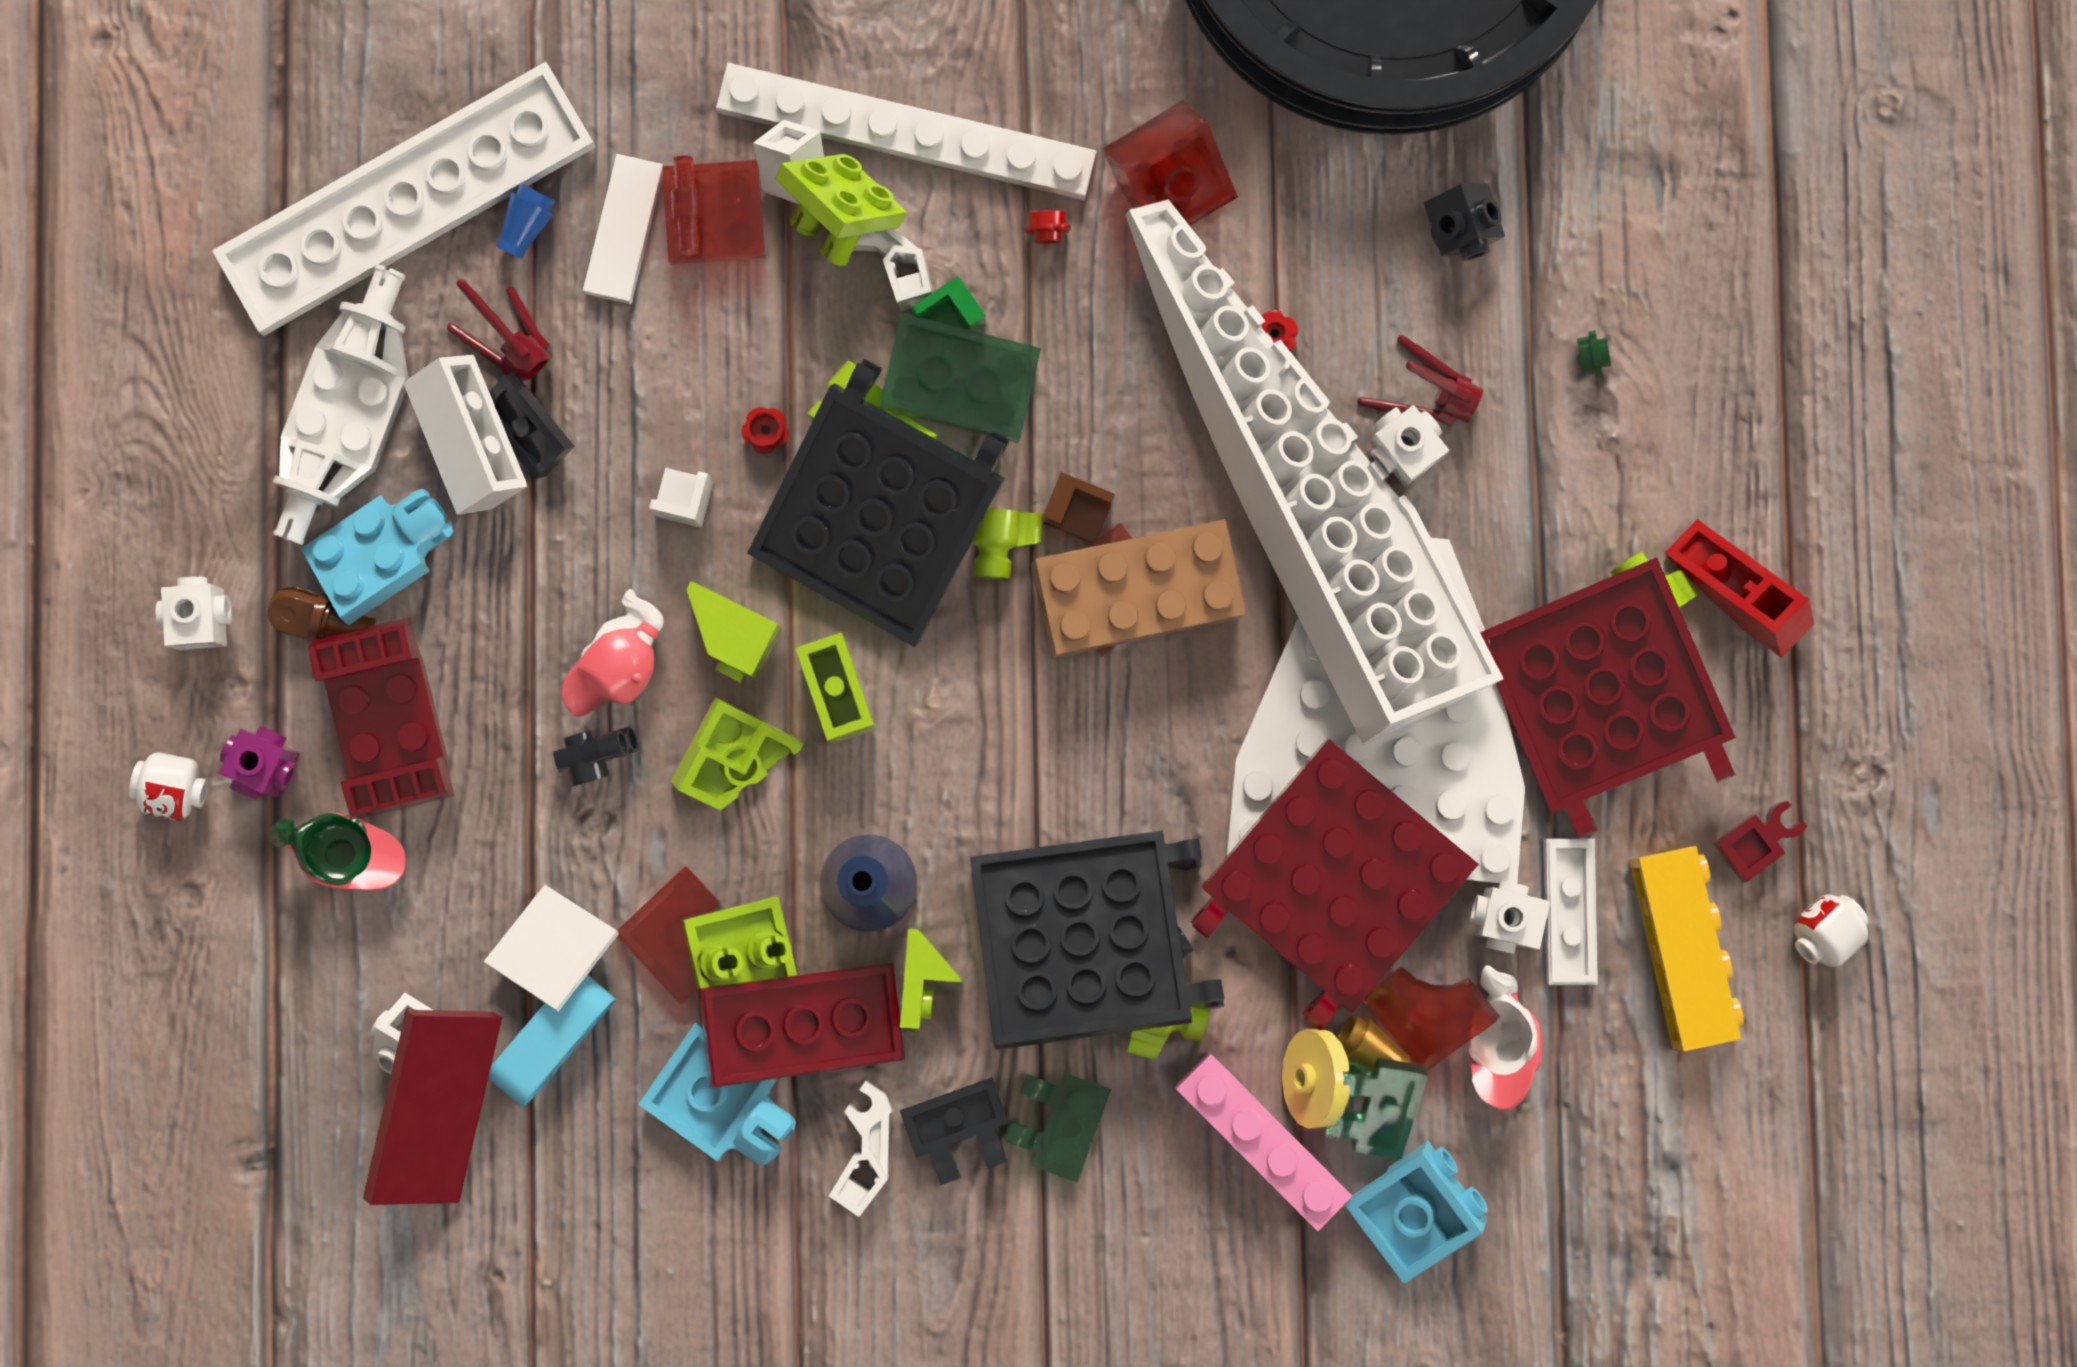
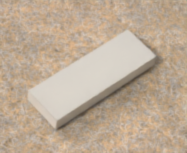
[583,154,665,305]
[1543,839,1598,985]

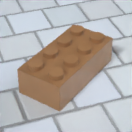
[1031,519,1246,659]

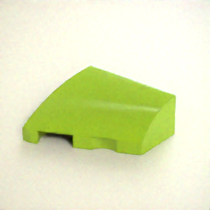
[670,696,804,811]

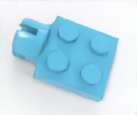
[301,489,454,626]
[638,1023,796,1165]

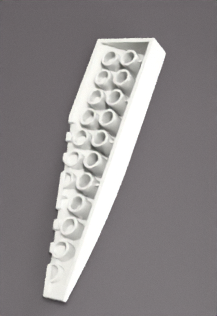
[1126,200,1503,744]

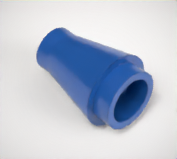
[496,183,555,259]

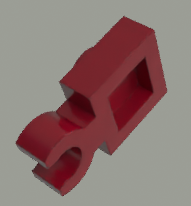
[1713,801,1807,883]

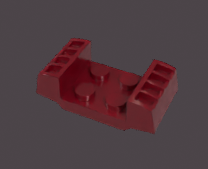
[308,617,454,819]

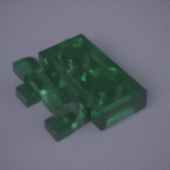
[1325,1058,1428,1160]
[1003,1072,1111,1183]

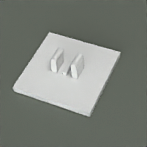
[484,885,619,1012]

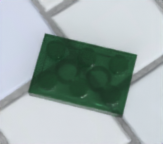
[878,313,1041,443]

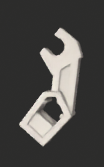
[853,228,933,311]
[829,1080,893,1217]

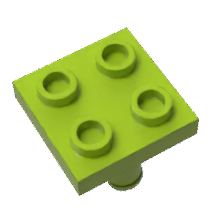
[774,154,907,266]
[681,896,797,994]

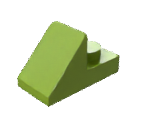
[900,929,964,1029]

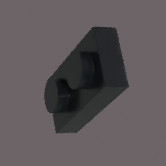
[489,373,575,480]

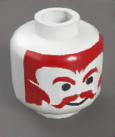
[129,752,208,821]
[1793,894,1869,967]

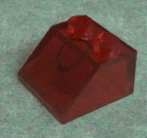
[1102,100,1238,226]

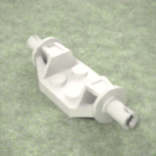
[273,264,409,545]

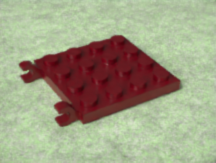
[1480,557,1736,839]
[1191,737,1479,1030]

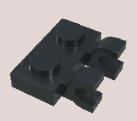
[900,1077,1009,1185]

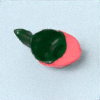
[269,813,406,891]

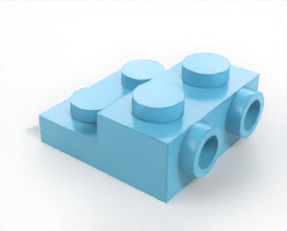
[1344,1141,1488,1284]

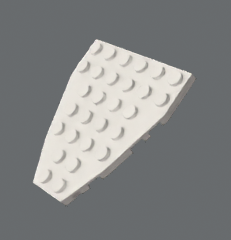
[1226,538,1525,884]

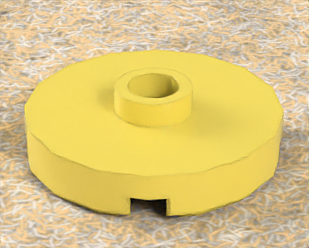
[1282,1029,1350,1129]

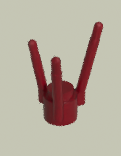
[447,278,551,382]
[1357,335,1484,427]

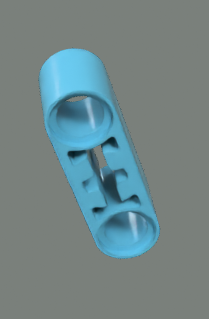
[488,974,616,1108]

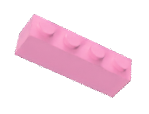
[1173,1052,1352,1231]

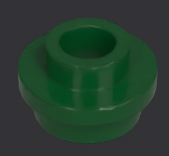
[1577,330,1611,378]

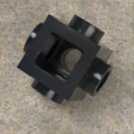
[1424,183,1505,261]

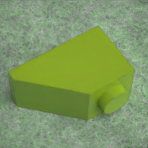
[686,581,782,683]

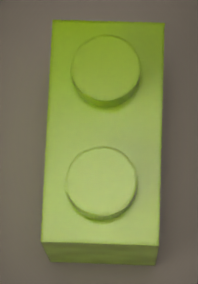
[795,632,877,744]

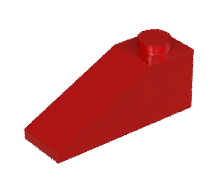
[1665,519,1814,658]

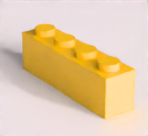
[1629,846,1744,1052]

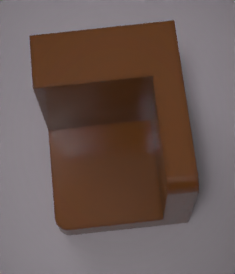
[1042,472,1115,543]

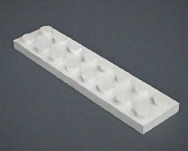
[212,62,596,336]

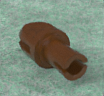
[267,587,376,642]

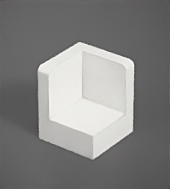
[753,120,824,204]
[649,468,714,528]

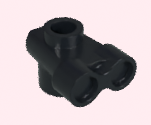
[553,726,638,786]

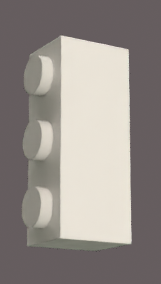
[403,355,528,515]

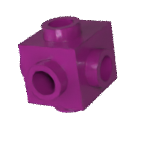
[219,726,299,800]

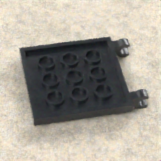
[747,359,1010,647]
[970,830,1224,1050]

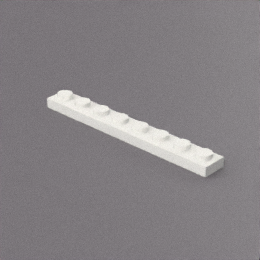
[716,63,1097,201]

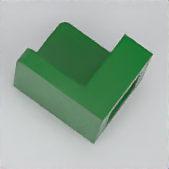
[911,276,986,355]

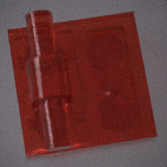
[662,155,766,265]

